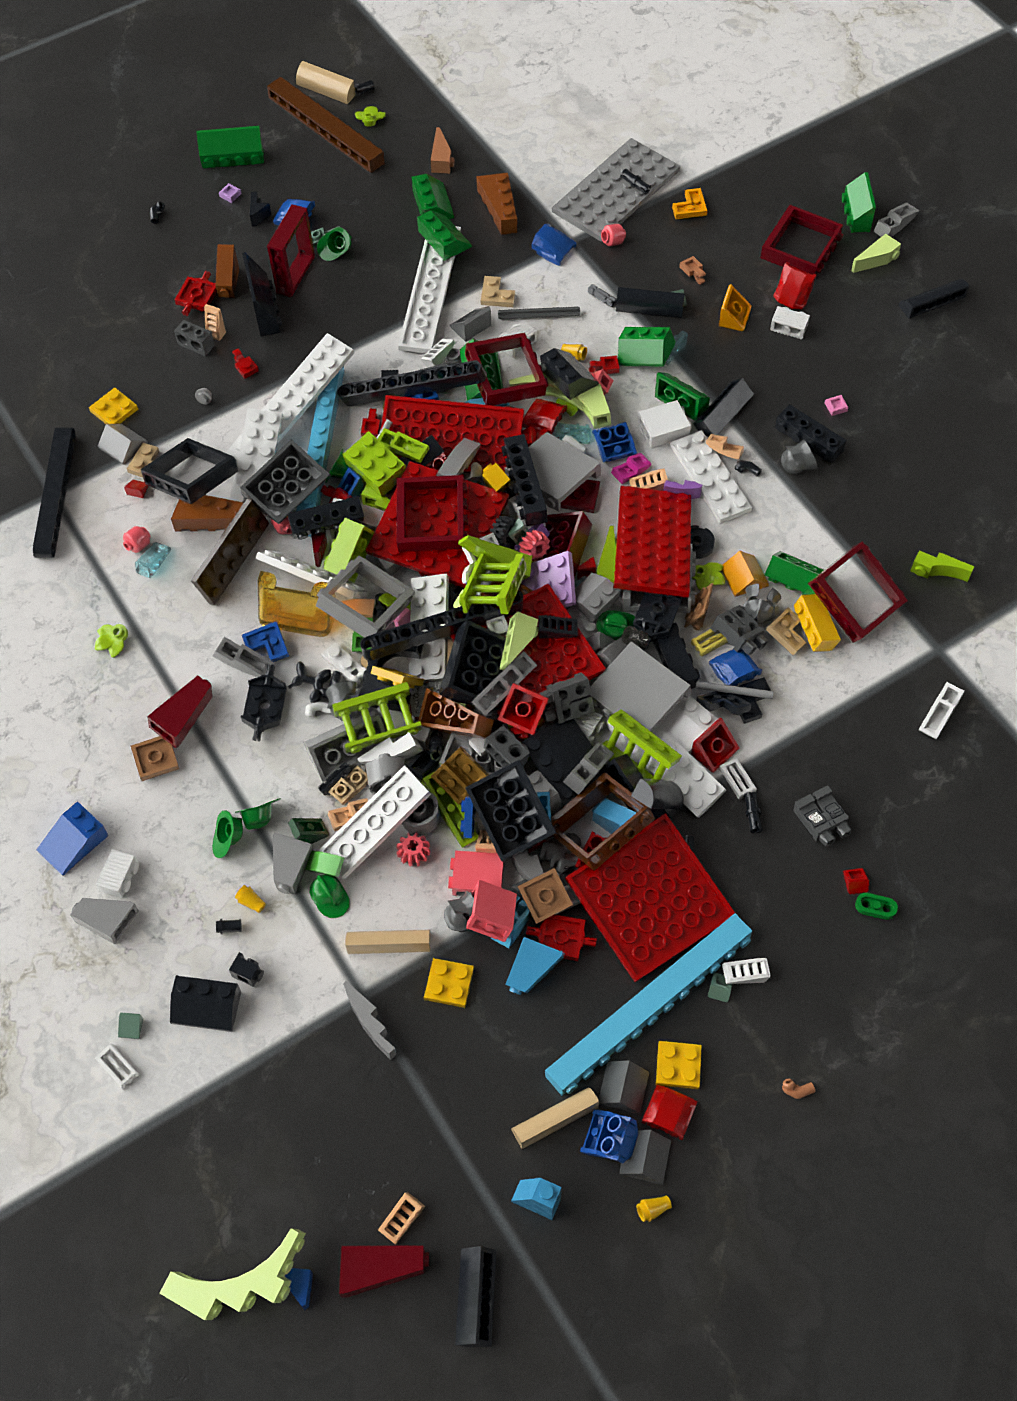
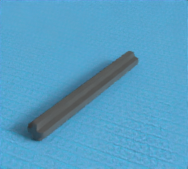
[498,306,580,319]

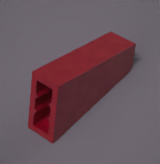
[147,675,213,749]
[339,1246,429,1298]

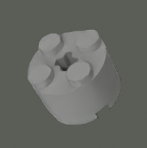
[365,753,405,794]
[402,792,440,836]

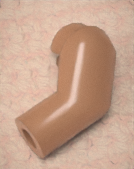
[782,1079,816,1099]

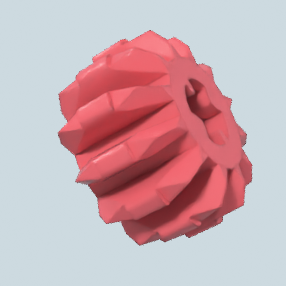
[519,529,550,562]
[396,832,431,867]

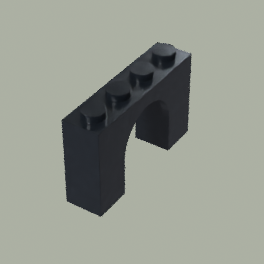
[359,630,424,711]

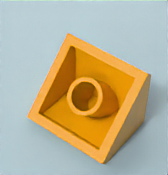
[719,284,752,331]
[722,551,769,597]

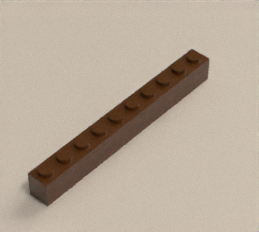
[267,77,385,173]

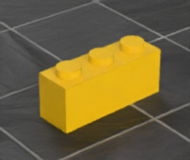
[482,463,510,492]
[794,594,841,652]

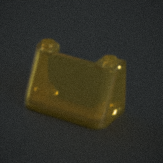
[258,571,336,637]

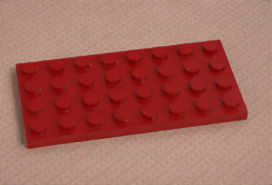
[381,395,524,474]
[613,486,691,597]

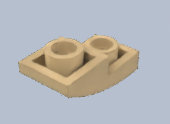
[328,765,368,805]

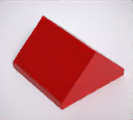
[691,718,740,773]

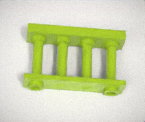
[459,554,527,614]
[332,682,421,753]
[602,709,682,780]

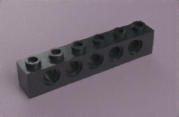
[501,434,548,527]

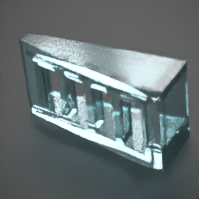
[135,542,171,578]

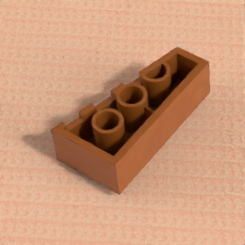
[476,173,517,235]
[171,495,243,532]
[418,688,494,739]

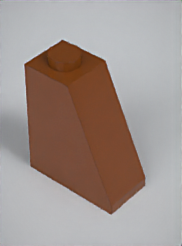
[216,244,239,298]

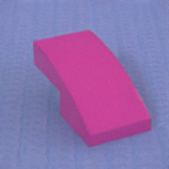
[611,453,651,484]

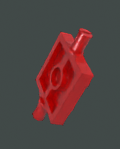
[174,271,217,316]
[526,914,597,961]

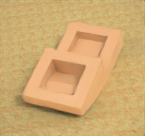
[706,434,744,460]
[341,599,375,618]
[328,798,368,831]

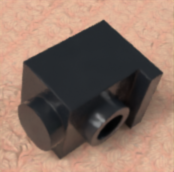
[229,952,264,987]

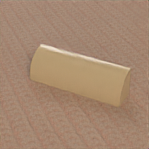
[296,61,355,104]
[345,930,430,954]
[511,1087,599,1149]

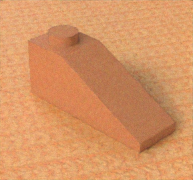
[431,127,454,174]

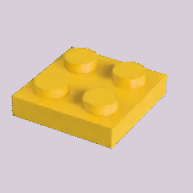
[89,387,139,424]
[371,666,424,688]
[424,958,474,1008]
[656,1041,702,1089]

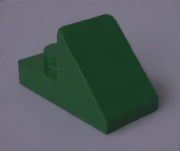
[288,818,329,844]

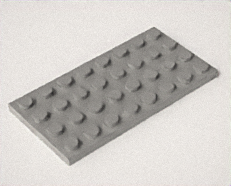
[552,138,680,242]

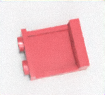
[448,851,504,896]
[466,880,517,942]

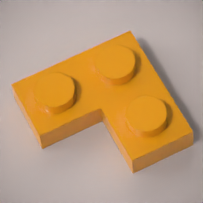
[672,188,707,219]

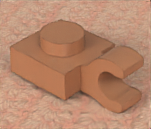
[680,256,706,284]

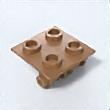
[684,583,714,630]

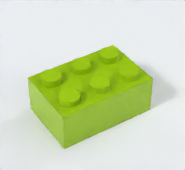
[342,431,406,497]
[323,518,374,583]

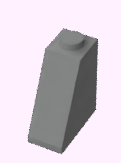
[273,832,313,894]
[70,898,139,944]

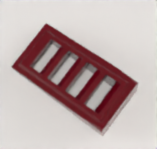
[311,533,328,567]

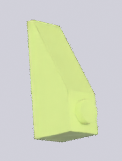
[851,234,901,273]
[500,612,539,670]

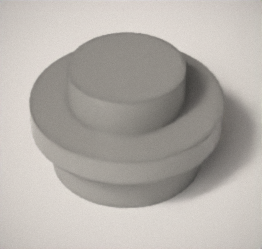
[445,348,461,364]
[195,388,212,405]

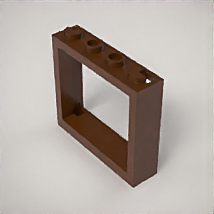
[551,773,655,871]

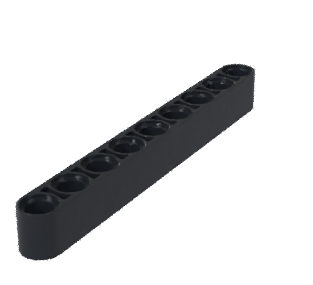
[337,360,487,406]
[33,427,76,558]
[360,590,524,661]

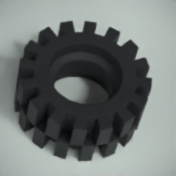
[490,515,517,550]

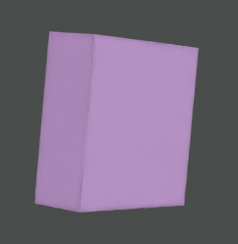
[219,183,242,203]

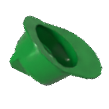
[317,227,352,261]
[325,449,348,483]
[596,610,639,640]
[235,798,281,830]
[212,810,243,858]
[309,875,350,918]

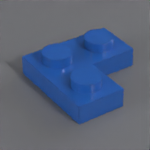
[242,621,289,662]
[460,795,476,838]

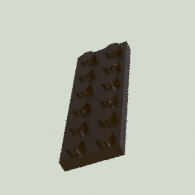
[191,498,270,605]

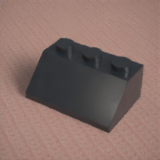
[540,348,599,400]
[170,975,241,1032]

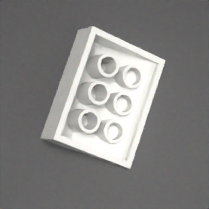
[659,696,718,755]

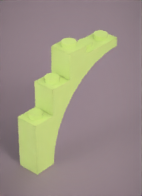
[509,372,611,429]
[160,1228,306,1320]

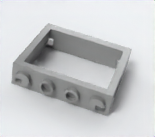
[316,556,415,637]

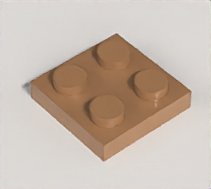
[131,736,179,781]
[517,868,573,924]

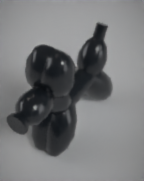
[288,661,332,703]

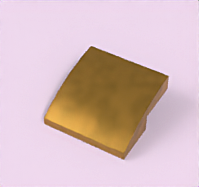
[431,746,489,805]

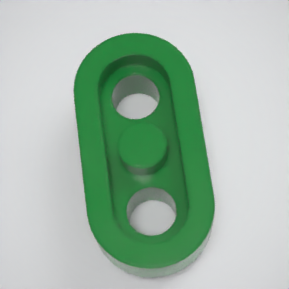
[855,893,898,920]

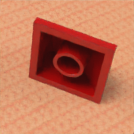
[498,683,549,735]

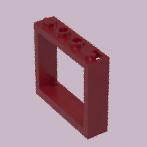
[267,204,315,297]
[760,205,843,275]
[465,332,548,406]
[397,475,468,552]
[808,541,908,643]

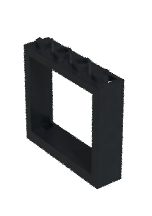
[141,438,238,504]

